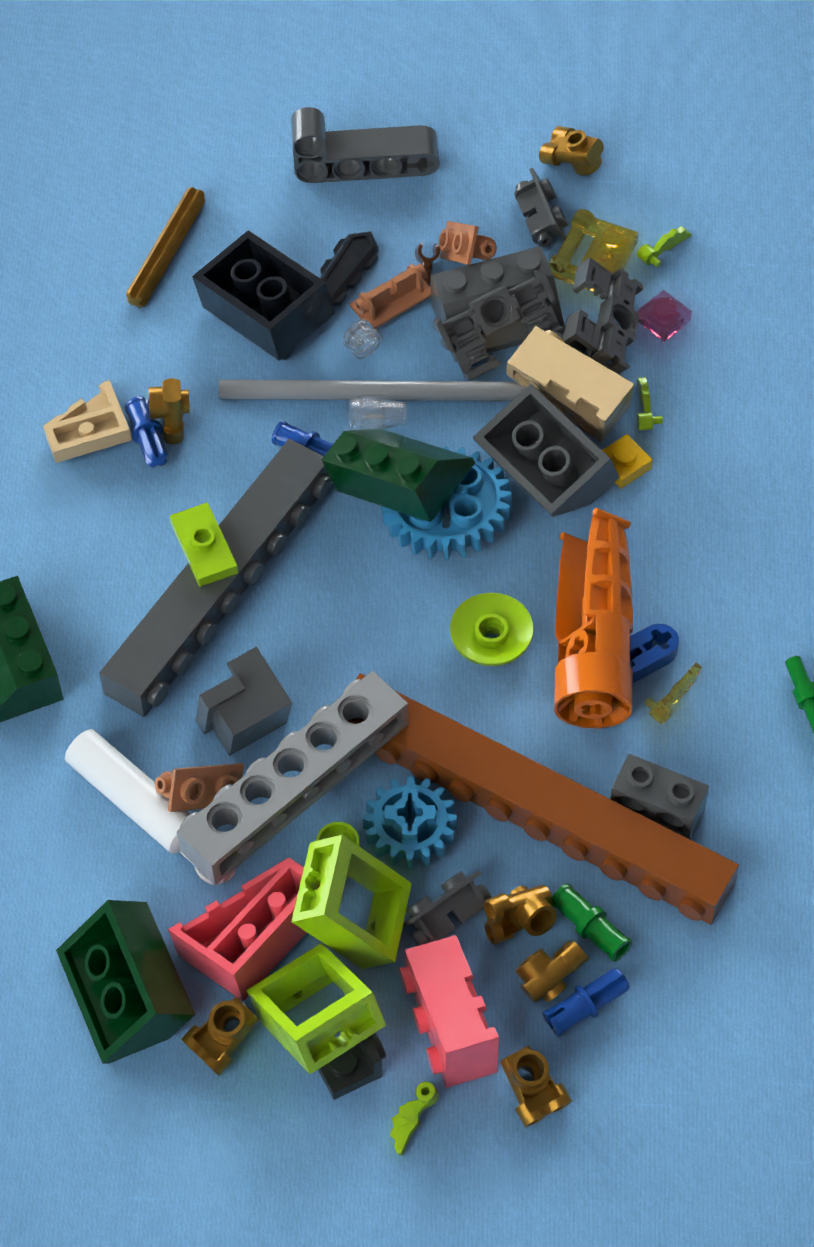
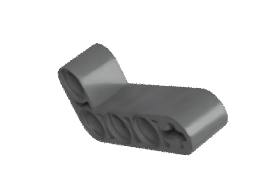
[291,107,440,183]

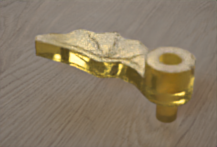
[644,662,702,724]

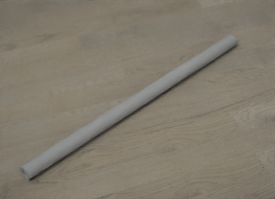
[219,380,525,401]

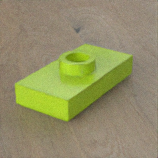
[169,502,238,587]

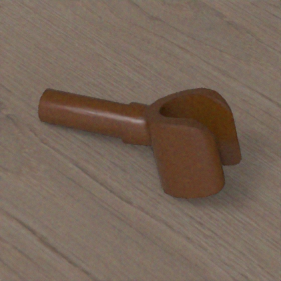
[415,242,440,286]

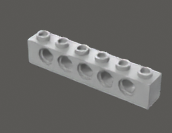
[177,671,409,885]

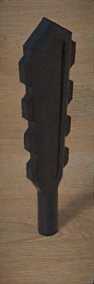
[282,231,379,360]

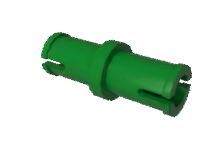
[552,883,632,962]

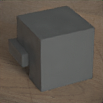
[196,646,292,756]

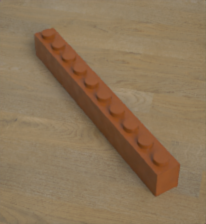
[348,673,739,925]

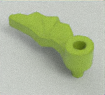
[637,226,692,268]
[637,377,663,431]
[390,1081,439,1156]

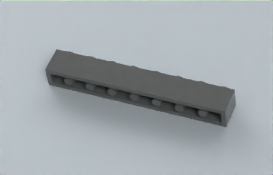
[99,439,332,717]

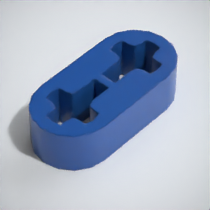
[630,624,679,683]

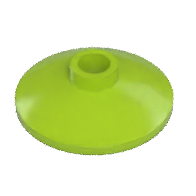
[450,592,533,666]

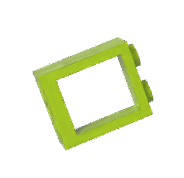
[291,835,412,969]
[246,943,386,1074]

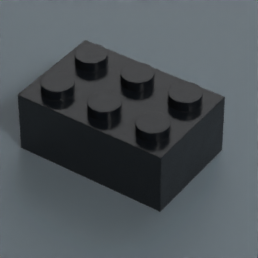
[192,230,335,361]

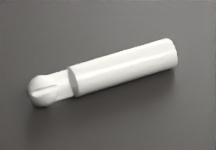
[65,729,236,885]

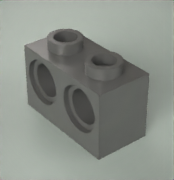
[610,753,709,840]

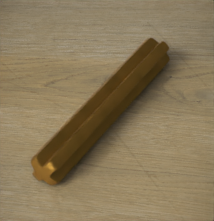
[126,187,205,308]

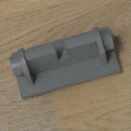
[514,168,569,247]
[403,871,491,946]

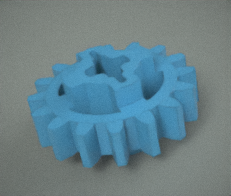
[363,776,457,869]

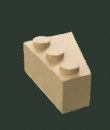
[506,326,634,443]

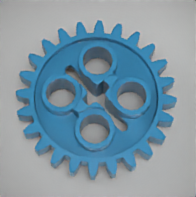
[381,446,513,560]

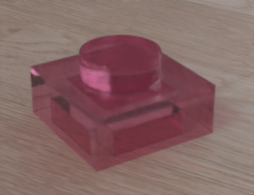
[637,290,692,342]

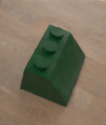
[321,429,475,522]
[0,575,64,722]
[56,900,196,1064]

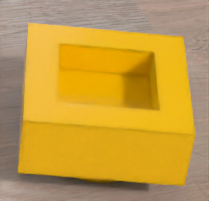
[602,434,653,489]

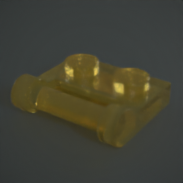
[548,209,638,291]

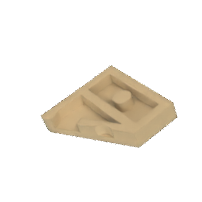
[43,380,132,463]

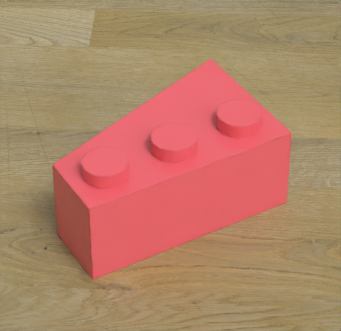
[168,858,320,1002]
[399,935,499,1088]

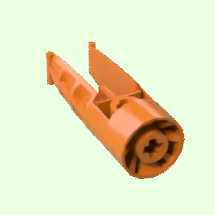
[554,508,633,729]

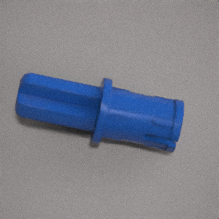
[125,396,168,468]
[271,421,333,457]
[542,969,630,1037]

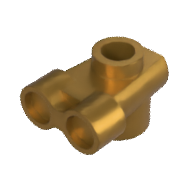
[539,126,604,176]
[149,378,190,445]
[484,885,557,945]
[515,941,589,1003]
[181,997,259,1076]
[500,1046,573,1128]

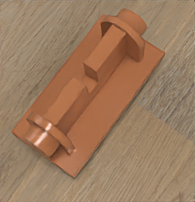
[439,221,497,265]
[349,264,431,332]
[155,763,244,812]

